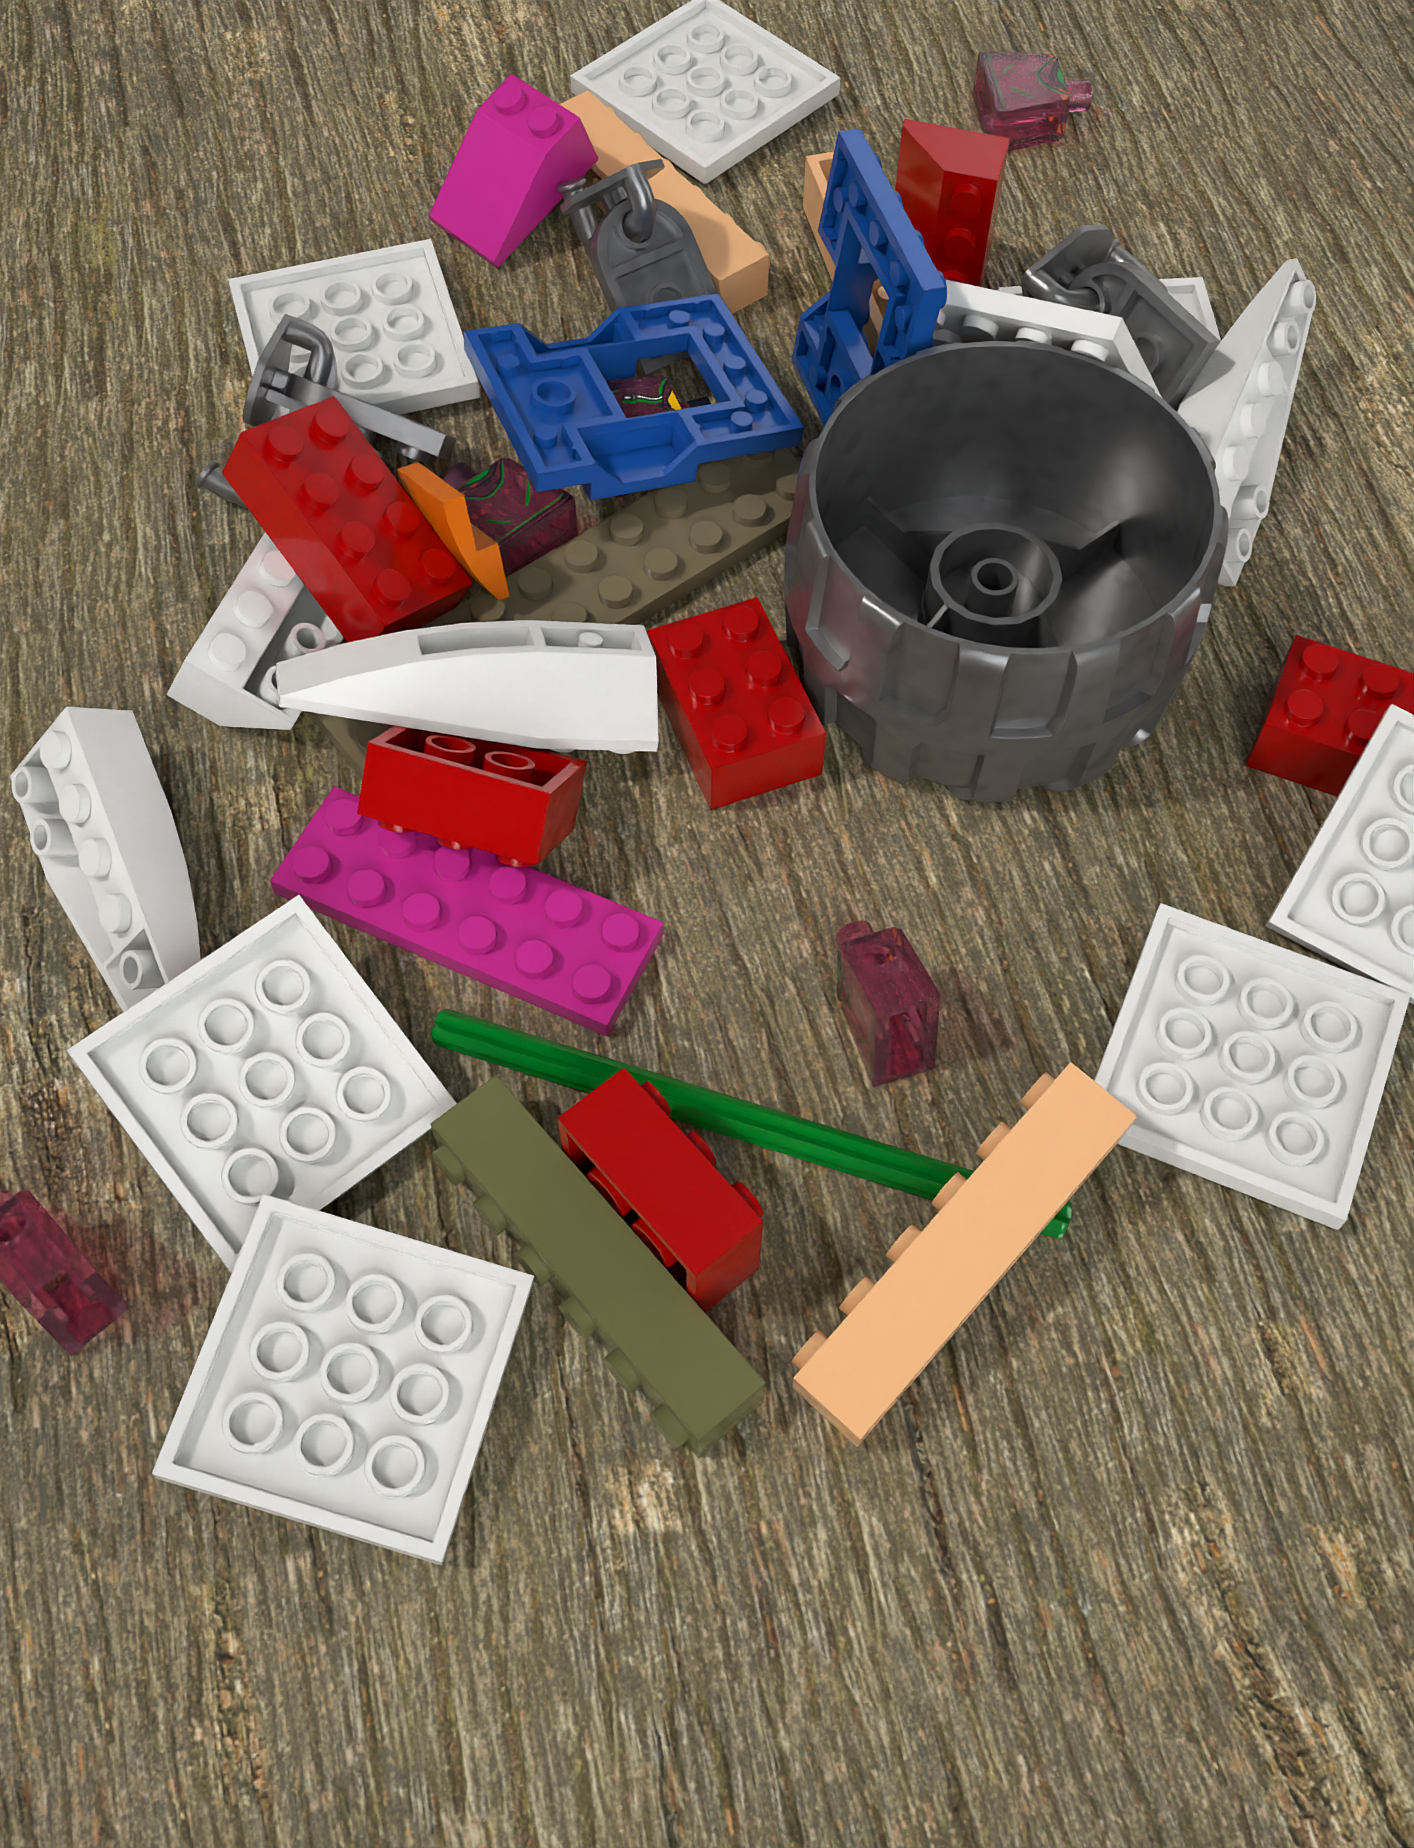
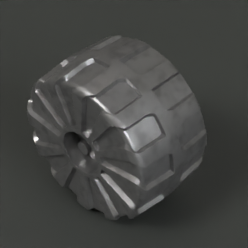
[784,340,1229,802]

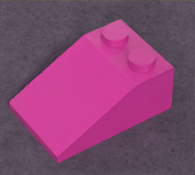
[428,73,598,269]

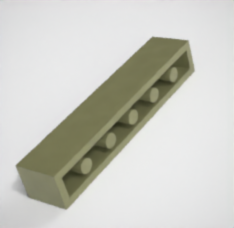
[430,1075,766,1458]

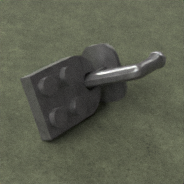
[557,159,717,378]
[1021,224,1221,410]
[195,314,457,508]

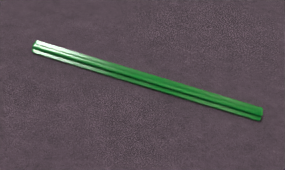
[431,1009,1072,1239]

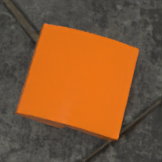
[397,462,510,601]

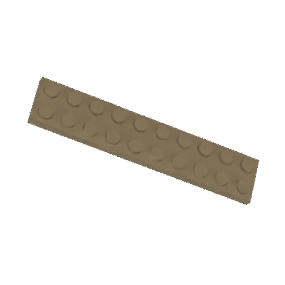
[306,448,801,778]

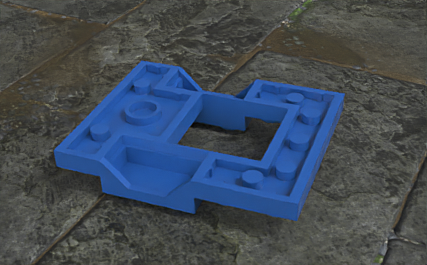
[792,129,947,426]
[464,293,804,500]

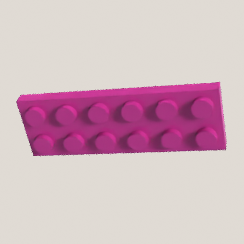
[270,786,664,1037]

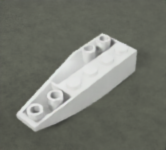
[1177,258,1316,587]
[166,448,382,730]
[276,620,659,754]
[10,706,201,1012]

